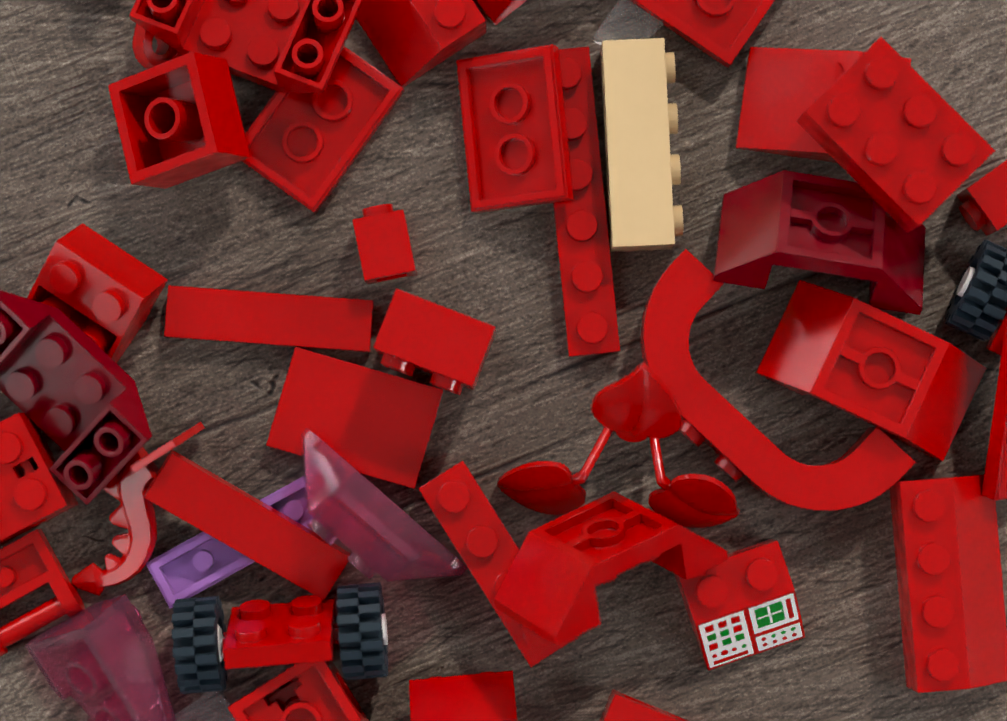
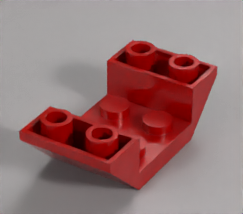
[129,0,363,93]
[755,280,986,461]
[494,491,728,646]

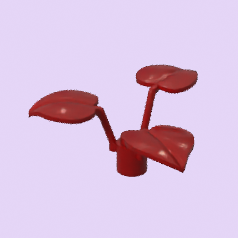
[497,363,740,528]

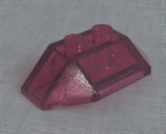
[301,427,468,581]

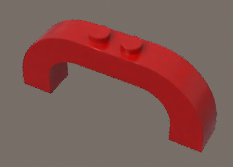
[640,248,916,511]

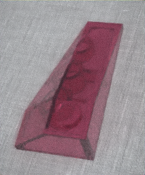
[25,594,176,721]

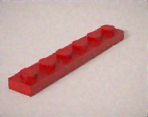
[553,46,620,357]

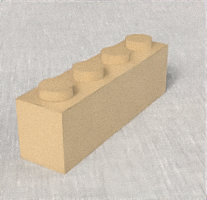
[600,38,684,252]

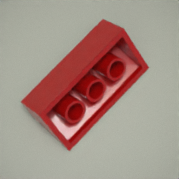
[356,0,487,87]
[890,474,1007,693]

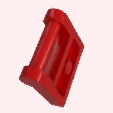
[0,528,85,657]

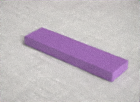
[146,463,352,609]

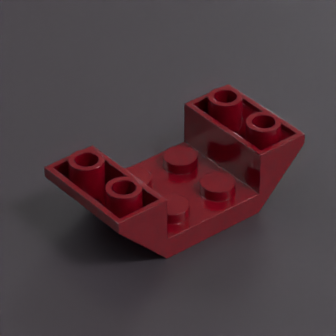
[713,170,926,315]
[0,290,152,505]

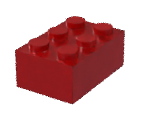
[796,37,995,233]

